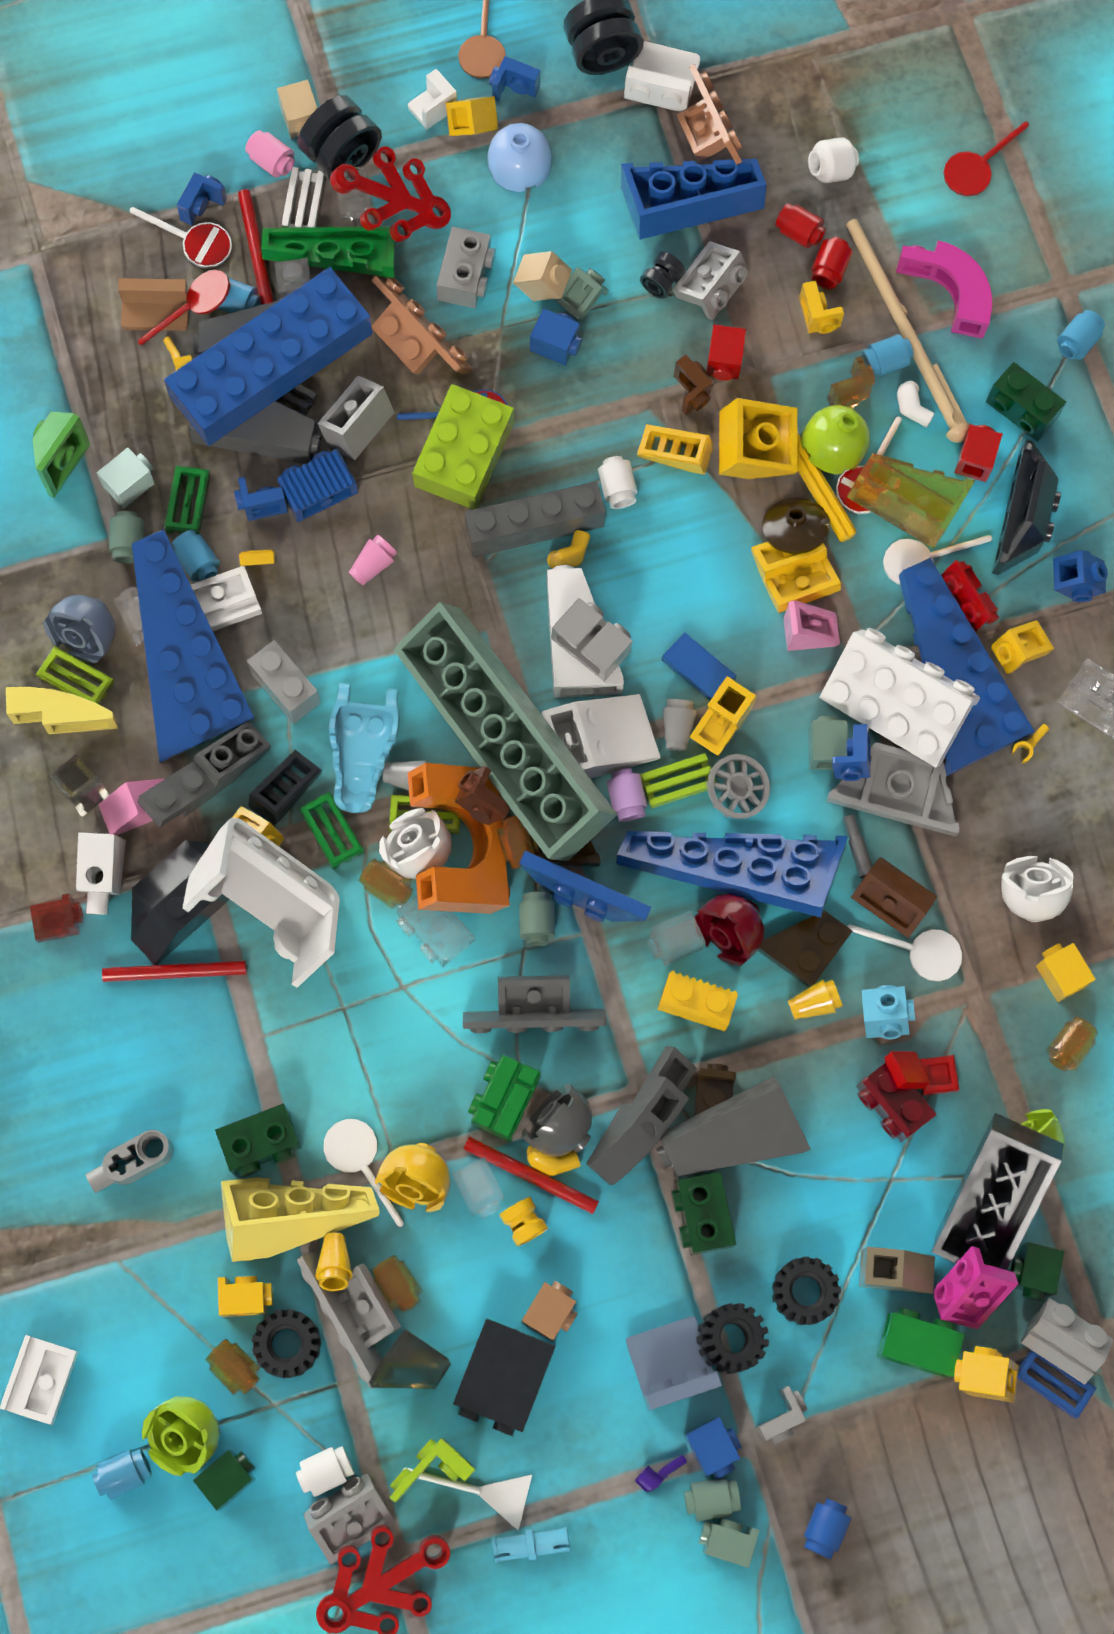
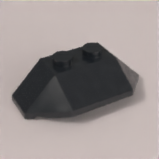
[992,439,1061,575]
[131,840,230,965]

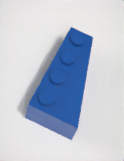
[621,158,766,240]

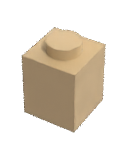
[277,80,317,138]
[513,251,572,301]

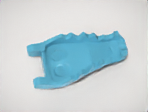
[329,683,399,813]

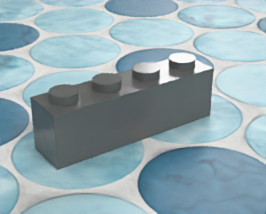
[465,481,605,558]

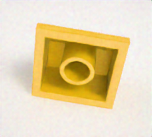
[719,398,798,479]

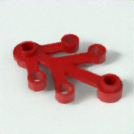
[330,146,451,242]
[316,1525,450,1634]

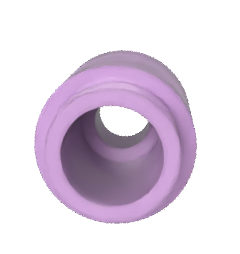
[606,768,647,822]

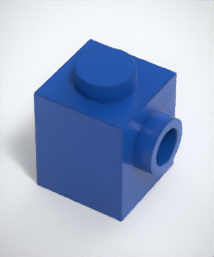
[530,308,583,366]
[684,1417,742,1479]

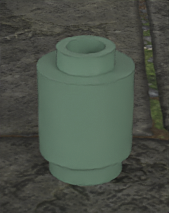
[109,511,144,564]
[519,892,555,946]
[684,1478,741,1522]

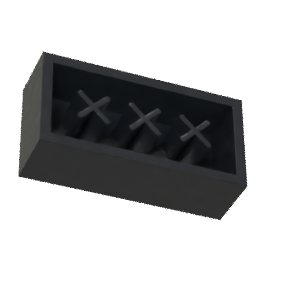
[932,1113,1064,1270]

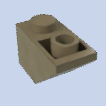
[859,1246,935,1294]

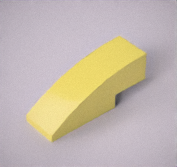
[6,687,118,734]

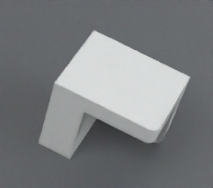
[408,69,457,130]

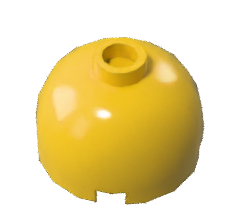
[375,1143,451,1212]

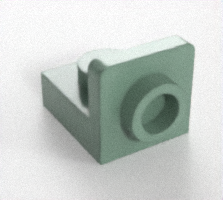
[554,267,609,321]

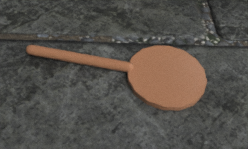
[458,0,506,79]

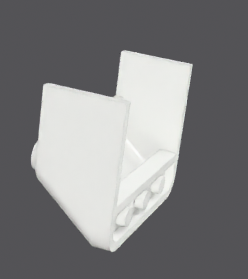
[183,818,340,988]

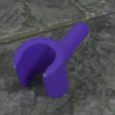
[635,1455,687,1492]

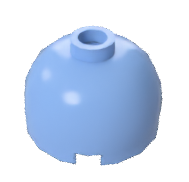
[487,123,552,192]

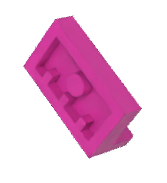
[933,1246,1018,1330]

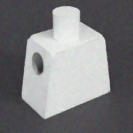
[76,832,126,915]

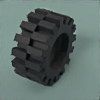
[772,1257,841,1325]
[696,1303,769,1374]
[252,1309,321,1378]

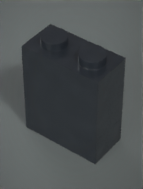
[453,1318,556,1437]

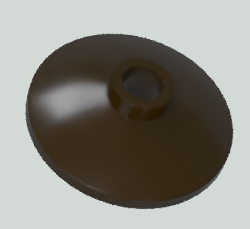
[762,498,830,554]

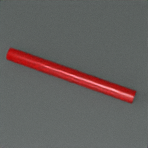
[238,189,274,305]
[102,960,247,982]
[463,1136,599,1214]

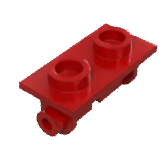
[941,560,1000,633]

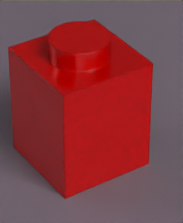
[706,324,746,381]
[954,424,1003,482]

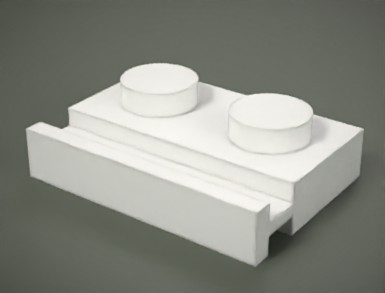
[191,566,262,631]
[0,1335,79,1425]

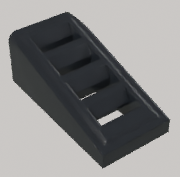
[248,749,322,826]

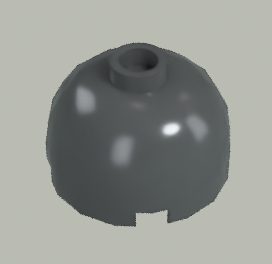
[522,1083,592,1157]

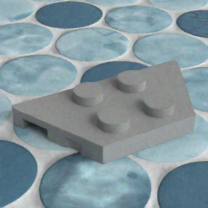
[826,742,960,837]

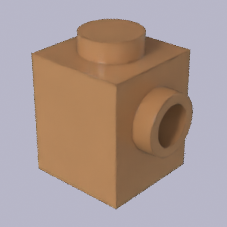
[521,1281,578,1342]

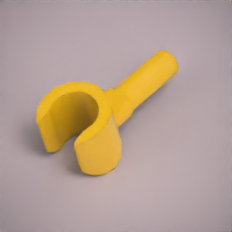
[163,336,192,371]
[1011,724,1049,764]

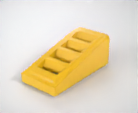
[637,424,713,475]

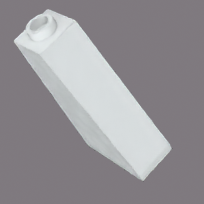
[547,565,624,698]

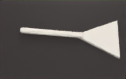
[402,1468,532,1531]

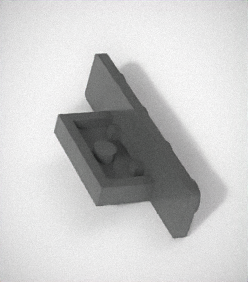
[463,975,607,1033]

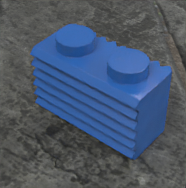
[277,449,358,522]

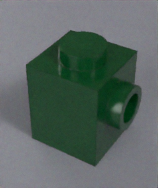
[1010,1242,1064,1301]
[193,1450,256,1511]

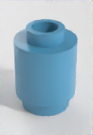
[217,277,261,313]
[1057,310,1105,360]
[861,334,914,377]
[172,530,220,581]
[92,1448,152,1500]

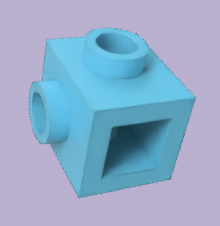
[861,985,915,1039]

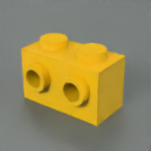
[954,1346,1019,1403]

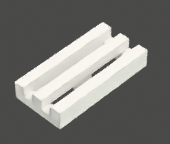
[281,167,325,228]

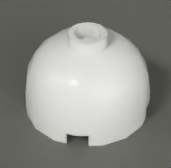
[379,808,452,879]
[1001,856,1073,922]

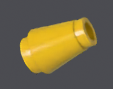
[787,980,843,1020]
[315,1232,353,1291]

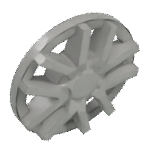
[706,754,770,819]

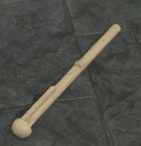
[846,219,970,443]

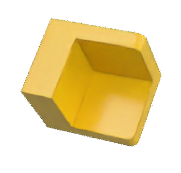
[445,96,498,136]

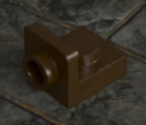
[693,1064,736,1116]

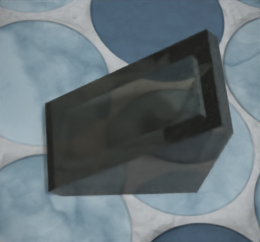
[48,755,109,817]
[369,1329,451,1389]

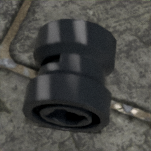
[640,251,685,299]

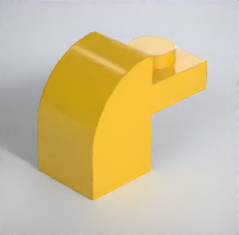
[690,676,757,757]

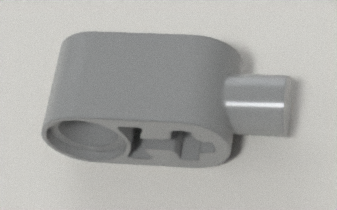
[85,1130,173,1193]

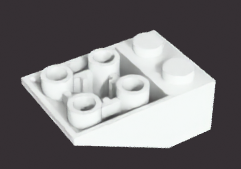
[541,694,661,779]

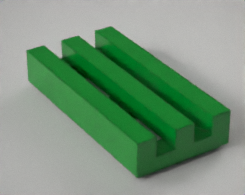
[164,466,210,534]
[299,791,364,870]

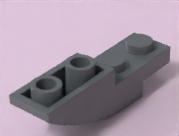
[137,721,271,828]
[586,1046,697,1185]

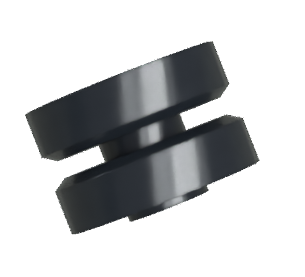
[563,0,644,75]
[297,95,382,180]

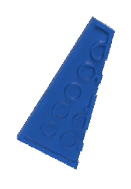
[132,529,254,763]
[898,558,1034,776]
[616,831,848,918]

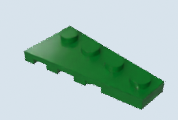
[261,226,395,278]

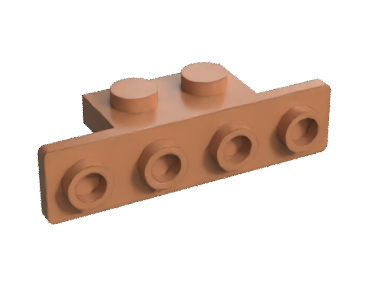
[677,64,743,165]
[372,275,473,374]

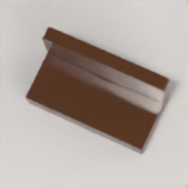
[850,857,937,938]

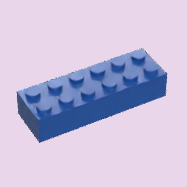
[164,267,372,447]

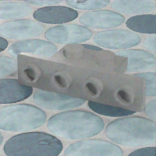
[297,1250,401,1389]

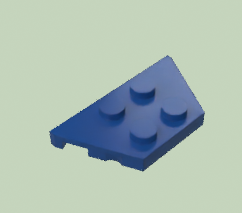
[519,851,651,922]

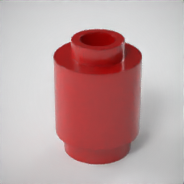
[775,203,826,249]
[811,237,853,289]

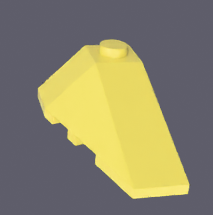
[221,1177,379,1262]

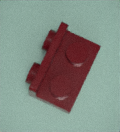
[856,1062,937,1143]

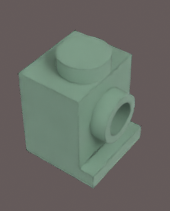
[698,1518,759,1568]

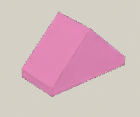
[783,600,840,651]
[98,779,164,835]

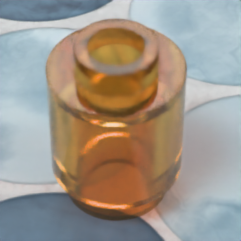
[496,815,539,869]
[359,859,413,909]
[1047,1017,1098,1071]
[371,1255,423,1313]
[205,1339,261,1395]

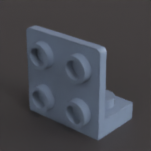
[626,1316,722,1411]

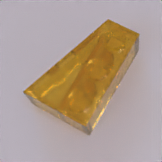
[847,453,975,549]

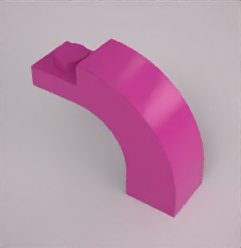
[896,240,992,339]

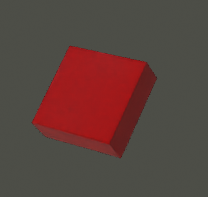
[884,1051,930,1089]
[920,1055,959,1096]

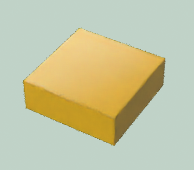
[239,549,276,566]

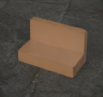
[118,278,189,331]

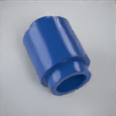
[803,1498,852,1559]

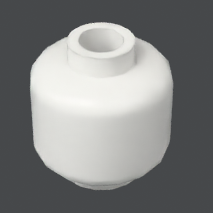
[808,138,859,183]

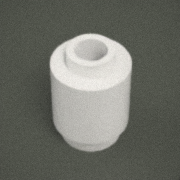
[598,456,638,509]
[295,1446,354,1497]

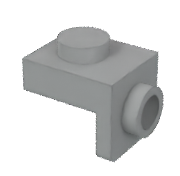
[756,1386,807,1444]

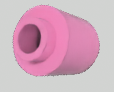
[245,130,295,178]

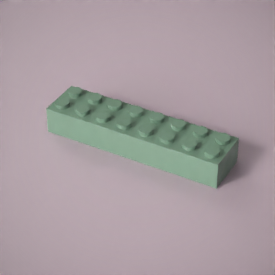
[393,602,618,861]

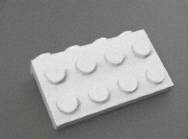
[819,628,980,768]

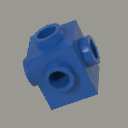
[1053,550,1108,602]

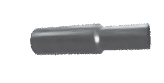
[843,815,872,878]

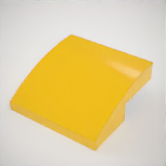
[751,542,841,613]

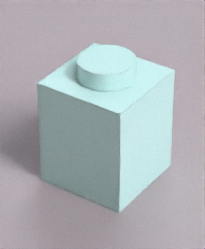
[96,448,154,509]

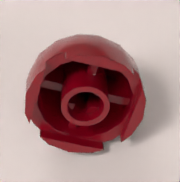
[693,894,765,966]

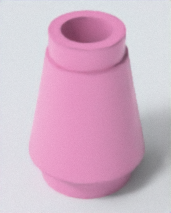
[348,535,397,586]

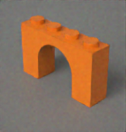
[407,763,510,914]

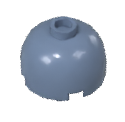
[43,595,116,663]

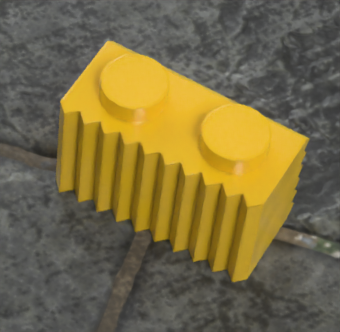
[657,970,738,1032]

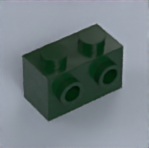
[986,362,1066,442]
[215,1103,302,1177]
[671,1172,736,1256]

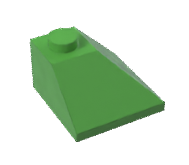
[32,412,91,498]

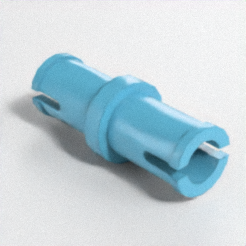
[492,1527,571,1563]

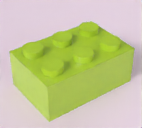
[412,384,515,510]

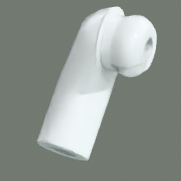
[897,381,935,428]

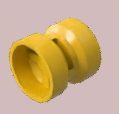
[499,1197,549,1247]

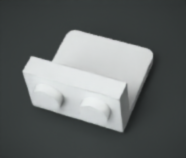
[624,41,700,112]

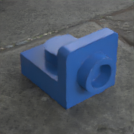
[489,56,540,101]
[177,172,227,225]
[234,477,288,521]
[832,724,871,781]

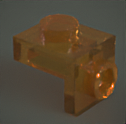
[827,356,875,408]

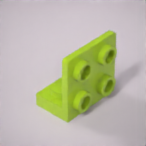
[389,1438,476,1503]

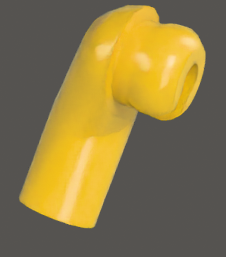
[547,530,590,569]
[527,1145,581,1176]

